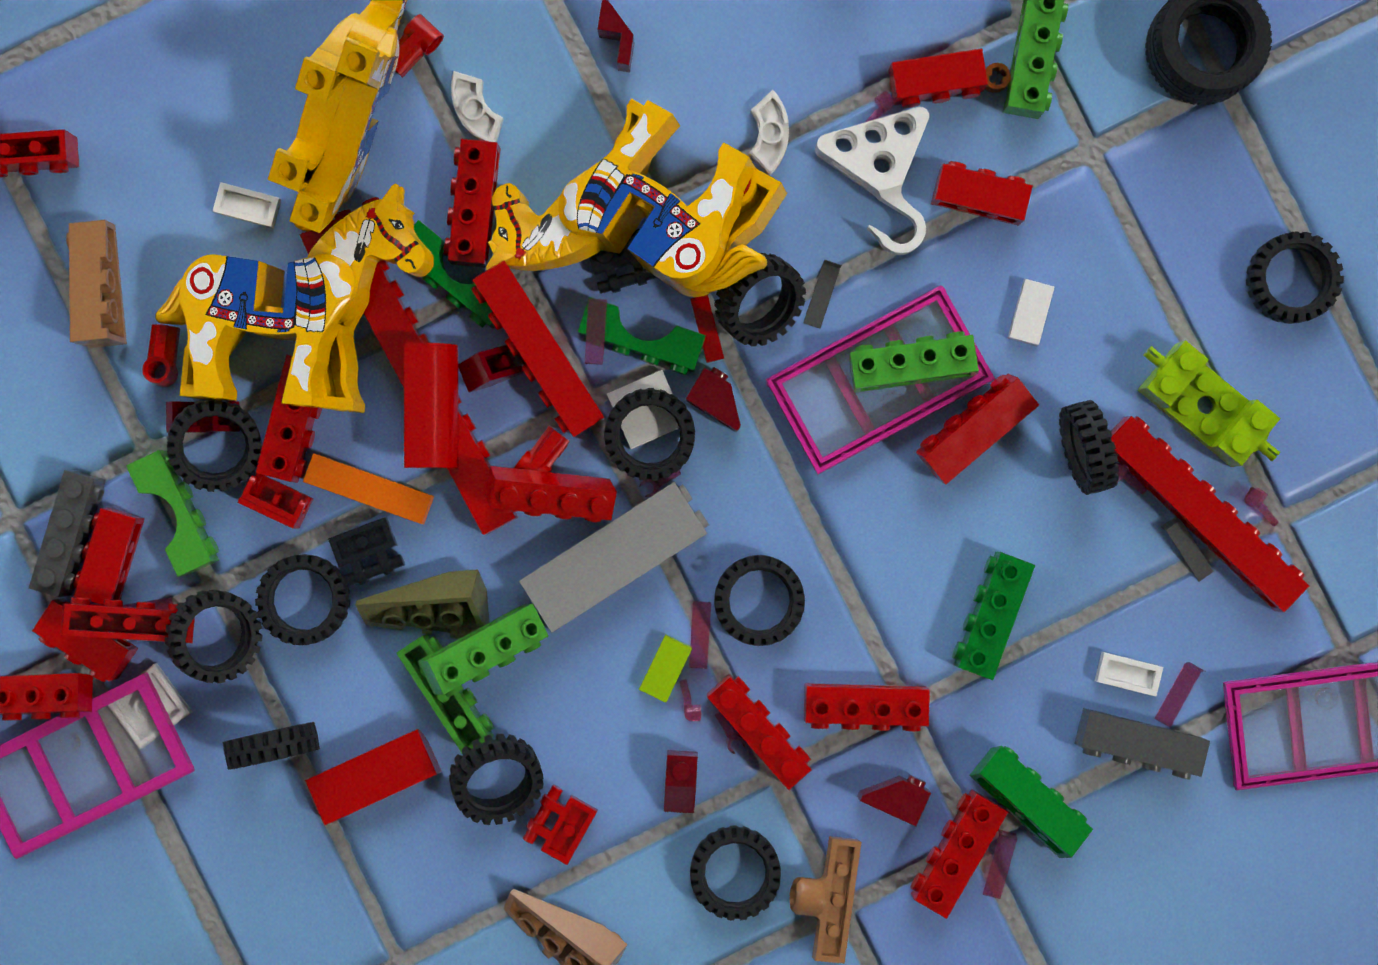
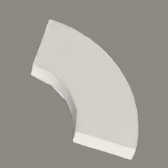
[451,71,504,142]
[749,90,789,176]

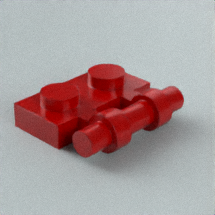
[523,785,598,865]

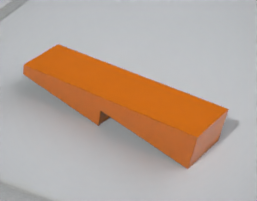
[303,453,434,525]

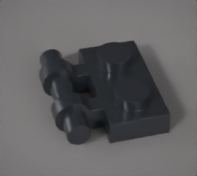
[589,229,657,294]
[328,517,405,587]

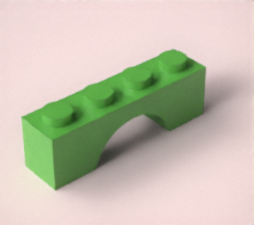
[126,450,219,577]

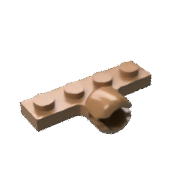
[789,836,862,964]

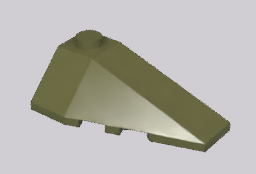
[355,569,489,639]

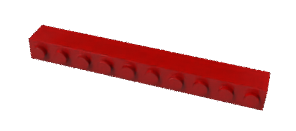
[364,260,518,535]

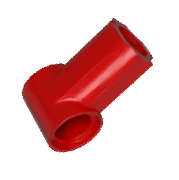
[395,14,444,78]
[142,324,180,387]
[514,426,570,472]

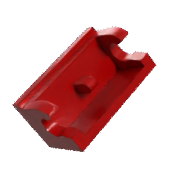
[237,474,314,529]

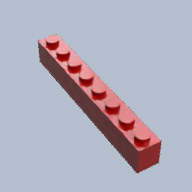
[1111,416,1309,612]

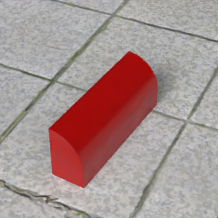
[404,343,458,468]
[305,729,442,826]

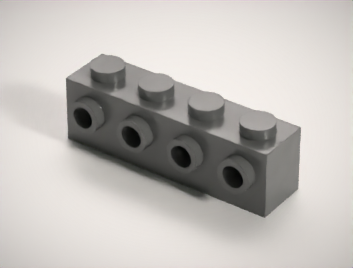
[28,470,106,597]
[1075,708,1210,780]

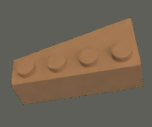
[66,220,127,348]

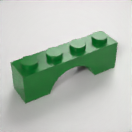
[414,220,495,329]
[578,297,706,375]

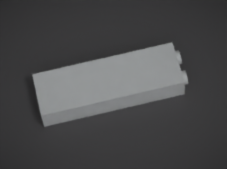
[519,482,709,633]

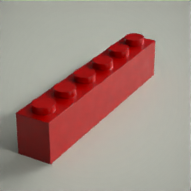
[470,260,605,437]

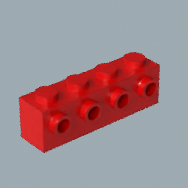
[0,129,79,178]
[444,139,501,268]
[256,354,322,483]
[916,373,1039,485]
[485,466,617,523]
[60,597,195,643]
[0,673,93,721]
[707,674,812,790]
[804,683,930,731]
[910,789,1008,919]

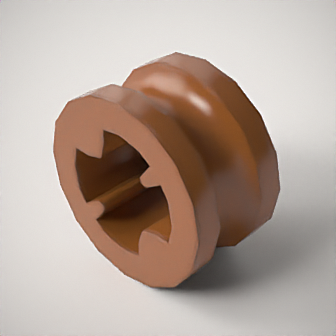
[985,63,1011,93]

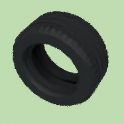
[1145,0,1272,105]

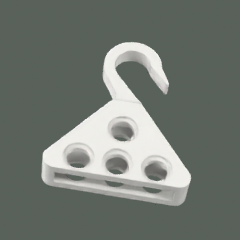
[815,107,930,255]

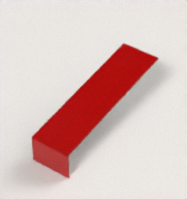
[690,295,724,363]

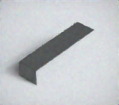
[803,260,842,329]
[1161,517,1214,582]

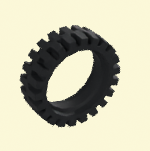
[1246,231,1344,324]
[714,253,806,346]
[604,388,695,481]
[167,398,261,492]
[1059,400,1119,495]
[255,554,350,645]
[714,555,805,646]
[165,590,263,683]
[223,722,320,770]
[449,734,544,825]
[690,825,781,921]

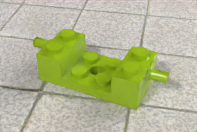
[1137,340,1281,467]

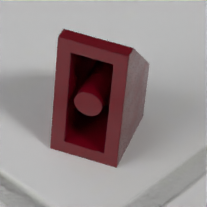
[458,345,526,393]
[685,367,741,432]
[664,750,698,813]
[857,775,931,826]

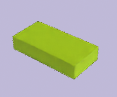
[639,634,693,703]

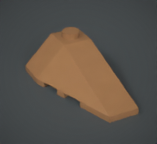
[503,889,628,965]

